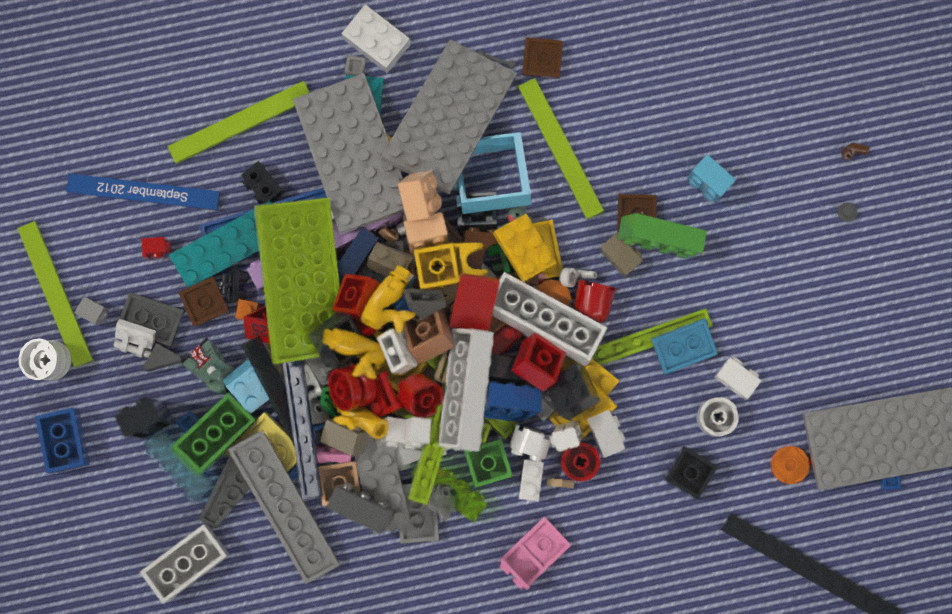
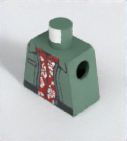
[180,337,226,383]

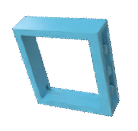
[455,132,531,214]

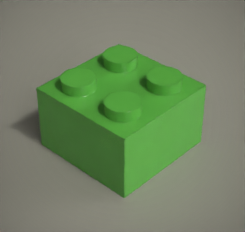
[464,439,512,488]

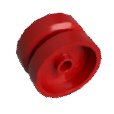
[328,363,376,411]

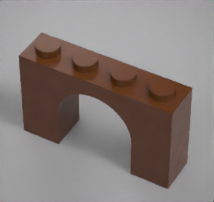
[461,228,539,286]

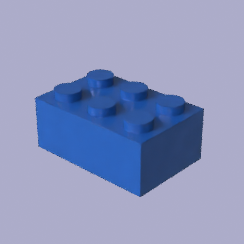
[483,381,542,423]
[35,408,90,474]

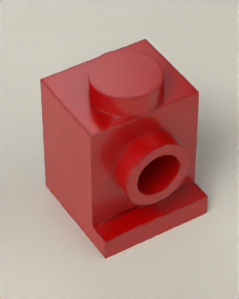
[141,237,172,260]

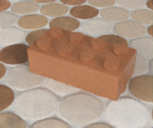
[404,281,455,364]

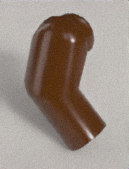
[841,143,869,160]

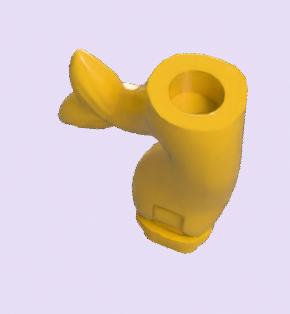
[361,265,416,334]
[323,329,385,379]
[333,404,389,440]

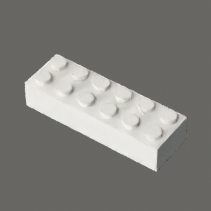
[492,272,607,366]
[438,329,493,451]

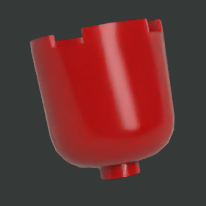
[574,279,616,323]

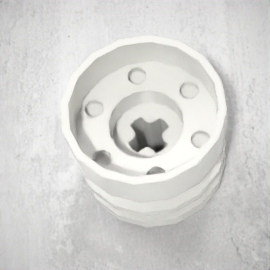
[19,339,71,381]

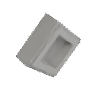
[344,55,366,76]

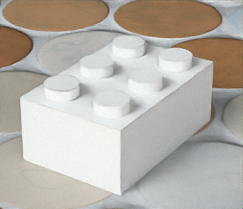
[342,5,411,73]

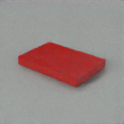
[449,273,500,332]

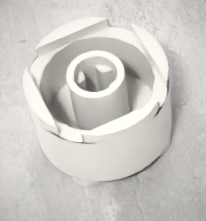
[697,397,738,437]
[509,424,551,462]

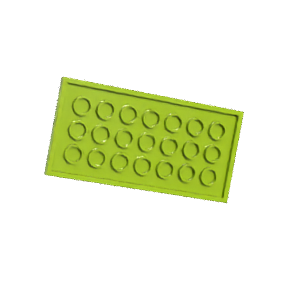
[254,198,340,364]

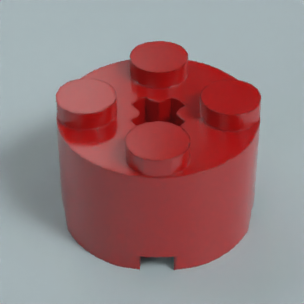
[398,373,444,419]
[560,442,601,482]

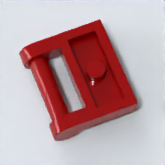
[369,371,403,417]

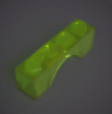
[410,462,488,523]

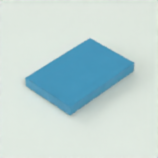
[651,318,718,375]

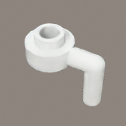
[559,268,597,287]

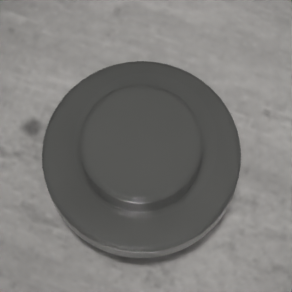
[837,202,857,222]

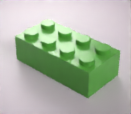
[617,213,707,259]
[171,393,256,478]

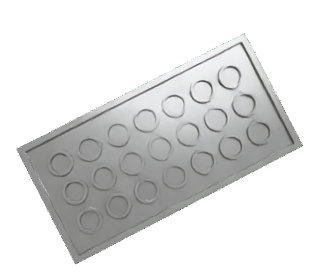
[381,40,517,194]
[293,73,405,235]
[802,387,952,490]

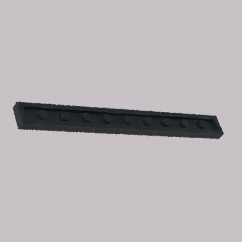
[721,513,902,614]

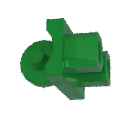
[488,244,512,274]

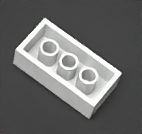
[140,524,230,604]

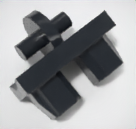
[216,267,248,304]

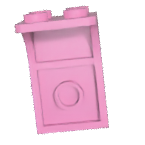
[499,517,571,590]

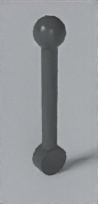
[478,50,515,68]

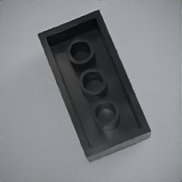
[114,397,175,440]

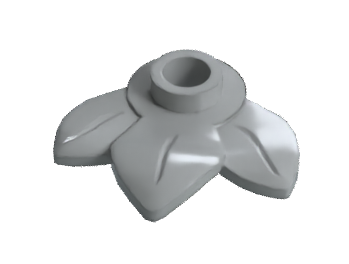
[428,482,457,522]

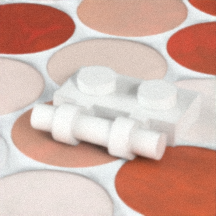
[114,319,156,358]

